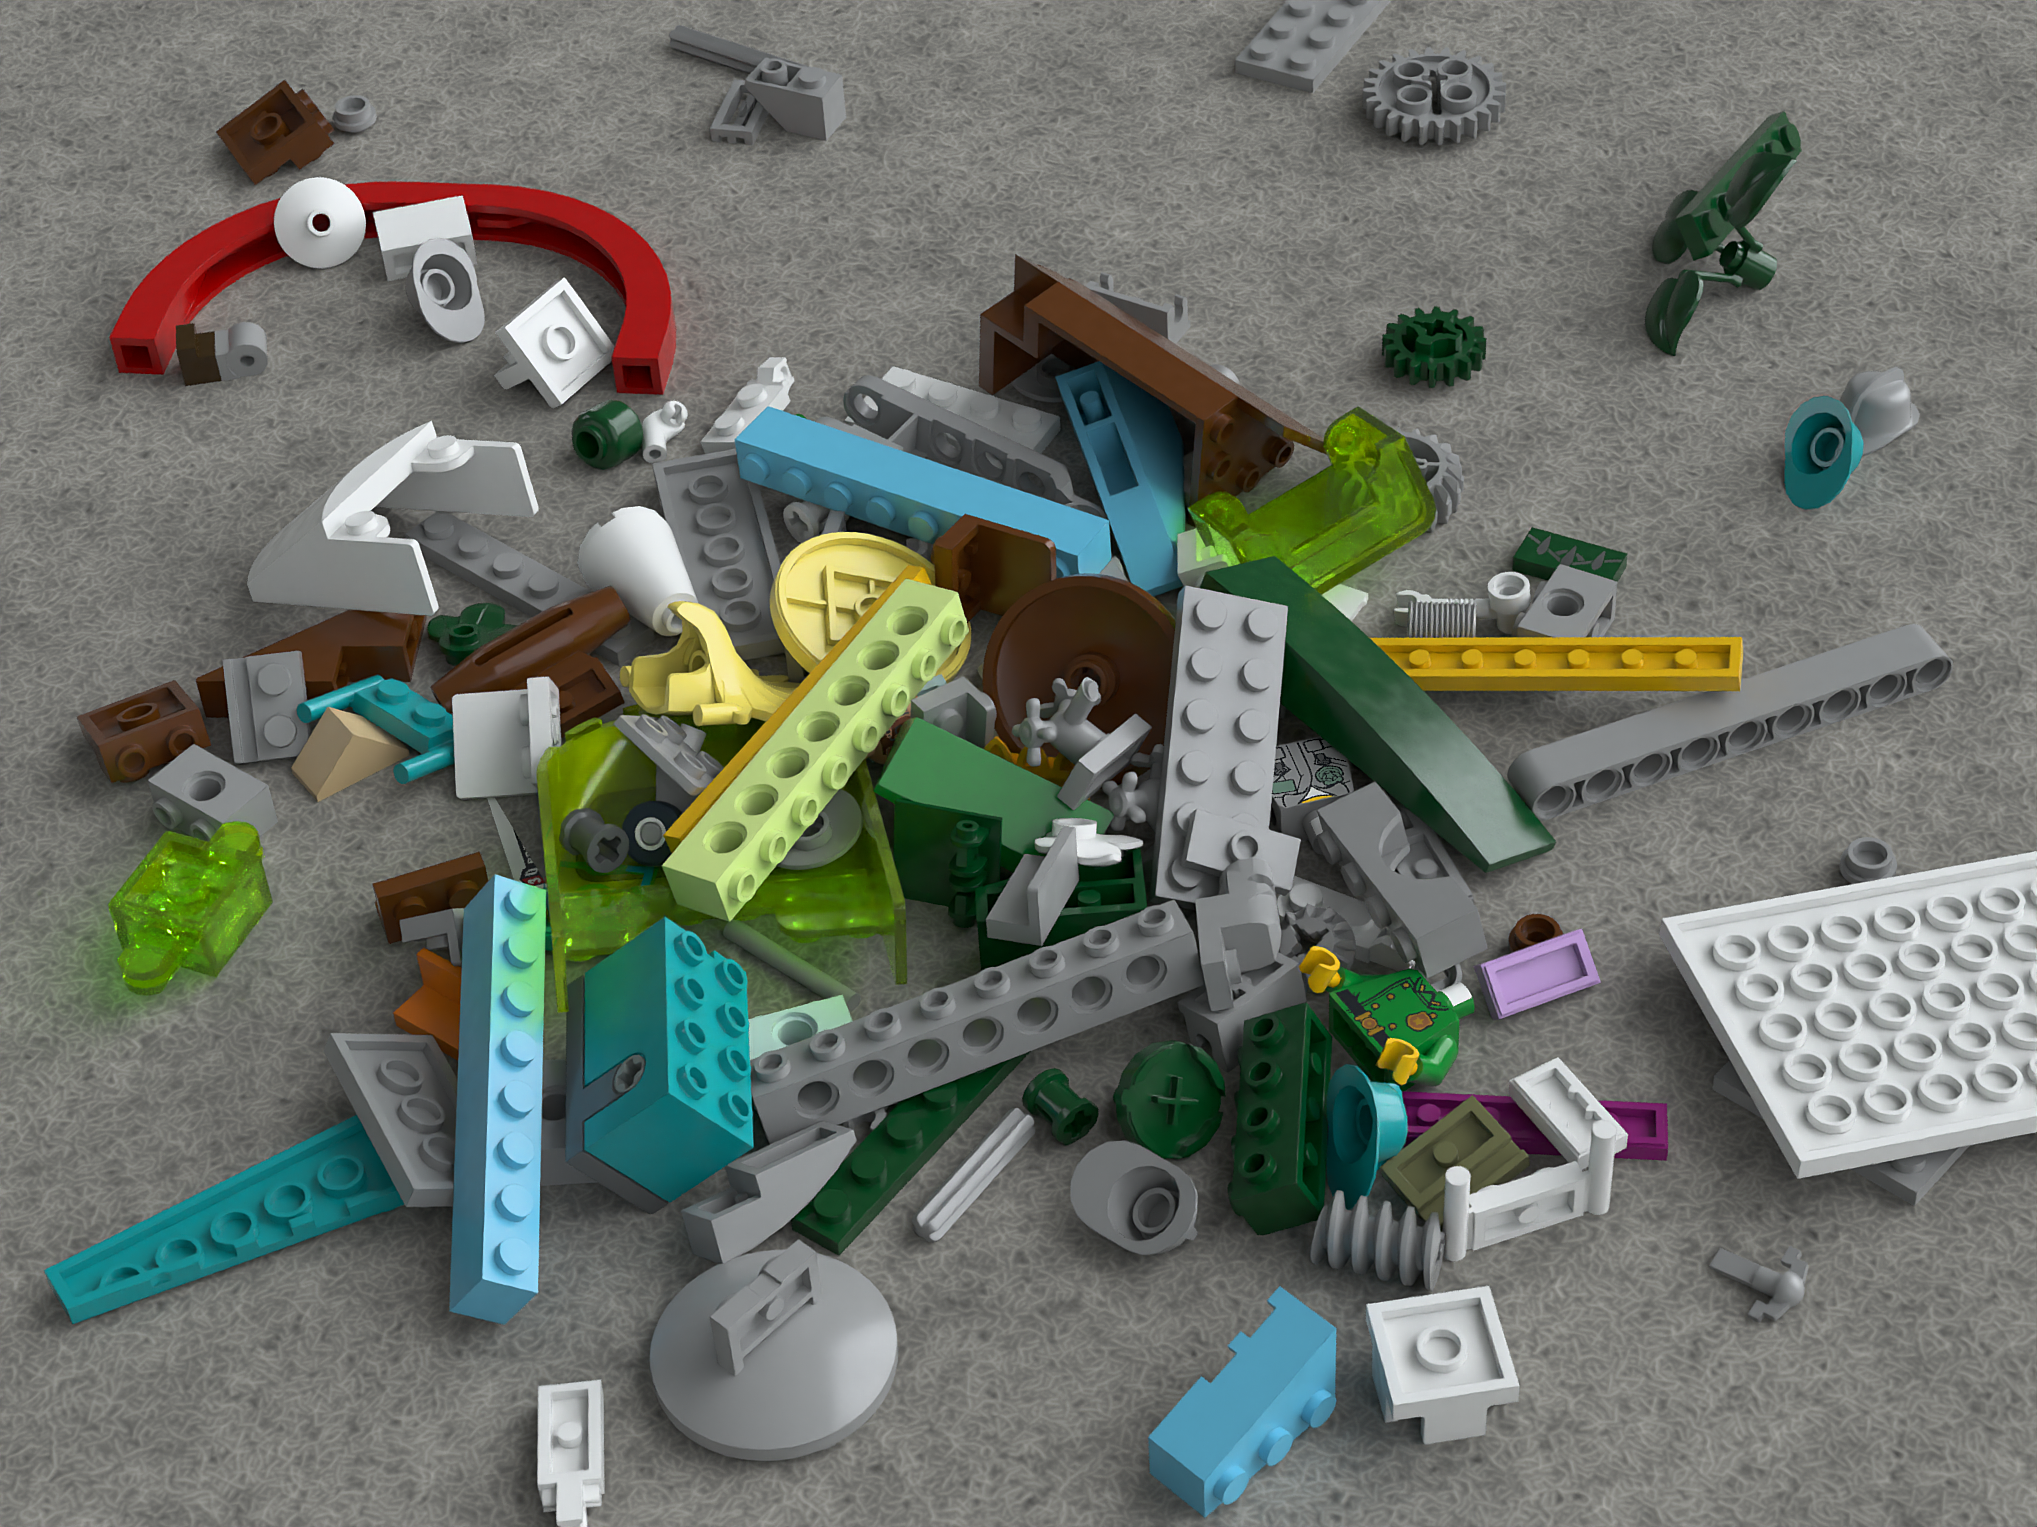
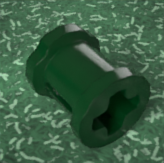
[1022,1068,1099,1145]

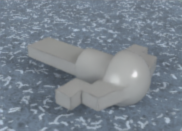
[1709,1246,1809,1323]

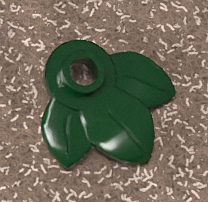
[427,603,517,666]

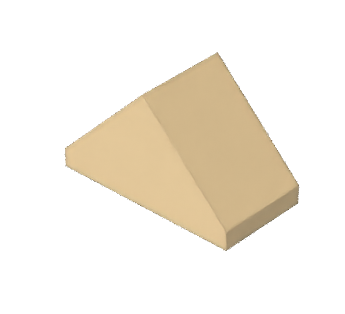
[291,707,409,802]

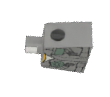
[1269,736,1354,855]

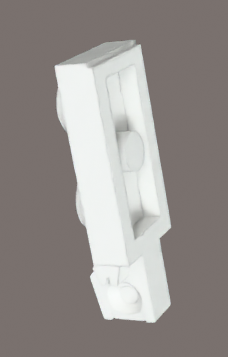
[700,357,795,454]
[537,1380,604,1527]

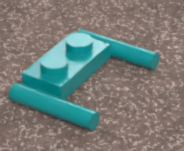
[297,675,455,784]

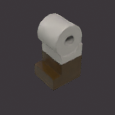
[176,322,268,386]

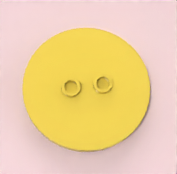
[770,532,971,683]

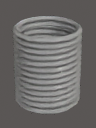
[1407,600,1477,638]

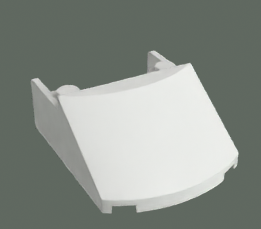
[247,421,539,616]

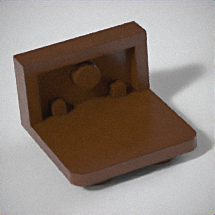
[931,514,1057,623]

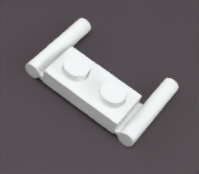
[1443,1120,1617,1261]

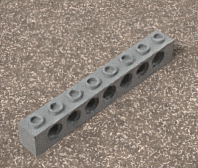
[750,900,1205,1145]

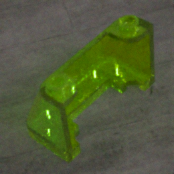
[1187,406,1436,595]

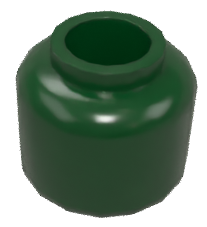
[571,400,644,470]

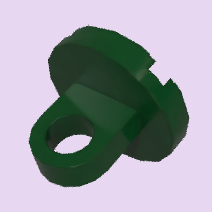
[1113,1040,1225,1159]

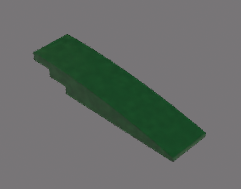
[1199,556,1556,873]

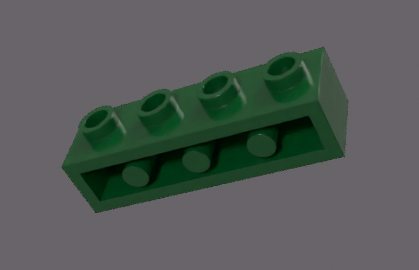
[1228,1002,1332,1235]

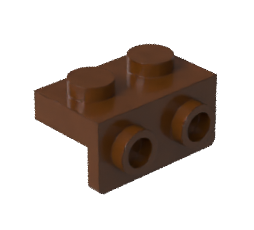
[372,851,489,944]

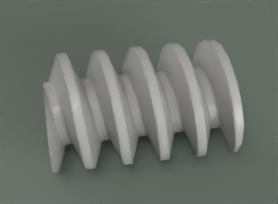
[1310,1190,1445,1291]

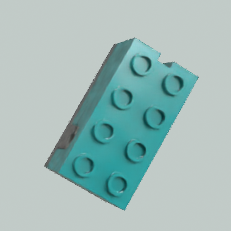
[565,917,754,1214]

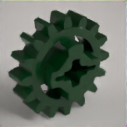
[1382,306,1487,388]

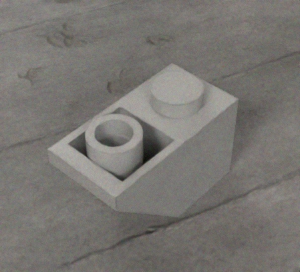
[745,58,846,141]

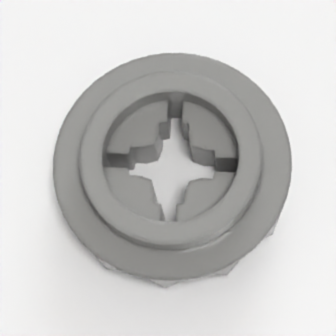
[1278,903,1356,993]

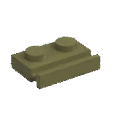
[1380,1095,1530,1232]

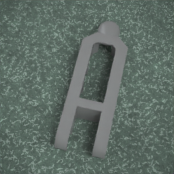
[815,375,1107,519]

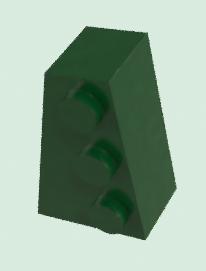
[975,848,1147,971]

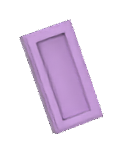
[1474,929,1601,1020]

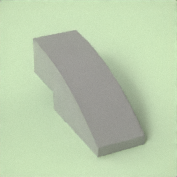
[681,1121,856,1264]

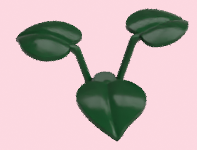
[1645,152,1797,356]

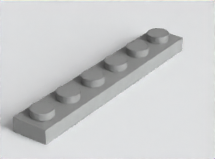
[405,511,655,667]

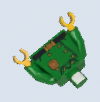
[1299,946,1475,1091]

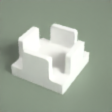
[1366,1286,1519,1445]

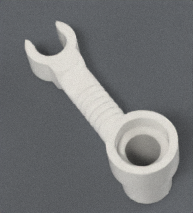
[1394,572,1531,634]

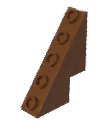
[196,609,427,718]

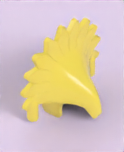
[620,601,801,726]

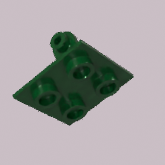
[893,799,1002,928]

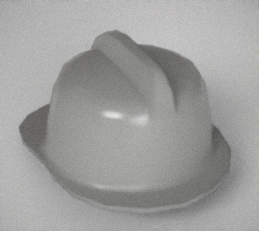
[405,238,485,343]
[1839,366,1920,455]
[1070,1140,1198,1256]

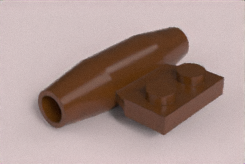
[430,585,631,739]

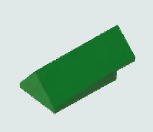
[873,717,1114,873]

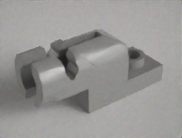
[1195,858,1282,1012]

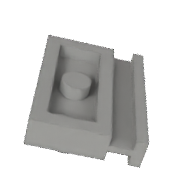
[222,651,311,764]

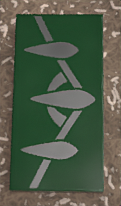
[1512,527,1627,582]

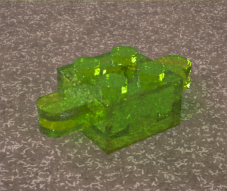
[107,821,273,996]

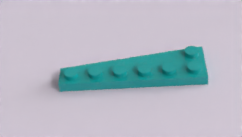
[44,1115,404,1324]

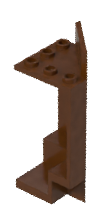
[979,254,1340,527]

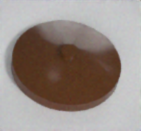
[982,573,1176,789]

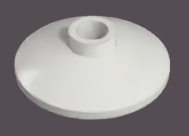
[274,177,366,268]

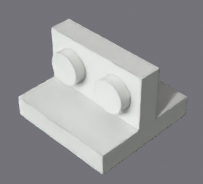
[494,277,615,408]

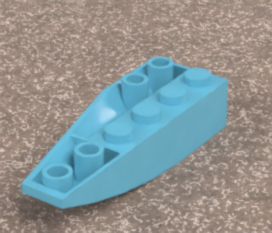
[1055,361,1185,596]

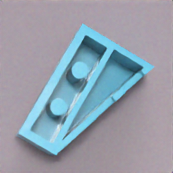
[1148,1286,1336,1517]

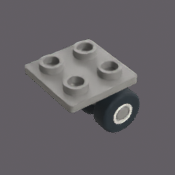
[613,714,724,867]

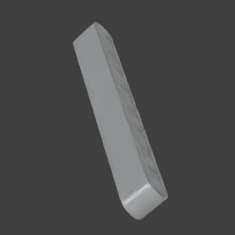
[1507,624,1953,821]

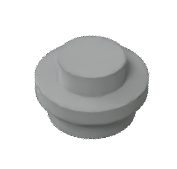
[333,95,377,133]
[1839,837,1897,884]

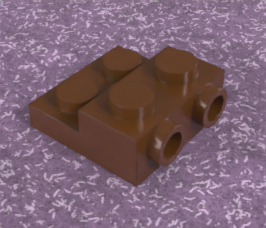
[216,80,334,185]
[77,680,211,783]

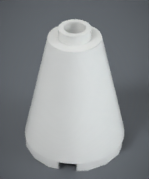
[577,506,698,636]

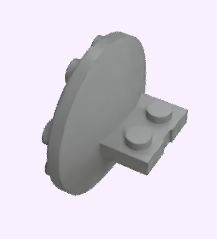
[650,1239,898,1461]

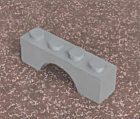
[1317,781,1488,979]

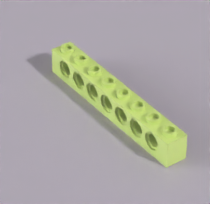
[662,579,969,922]

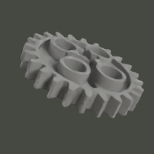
[1363,47,1506,145]

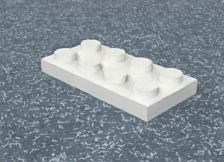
[845,366,1061,469]

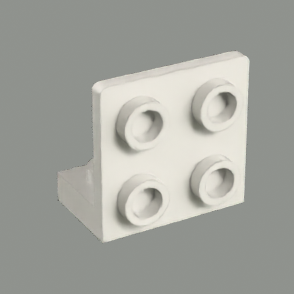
[452,677,561,800]

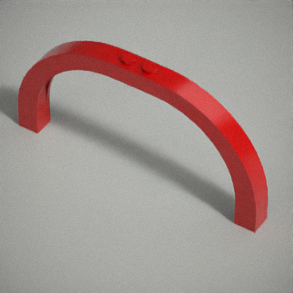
[109,181,676,395]

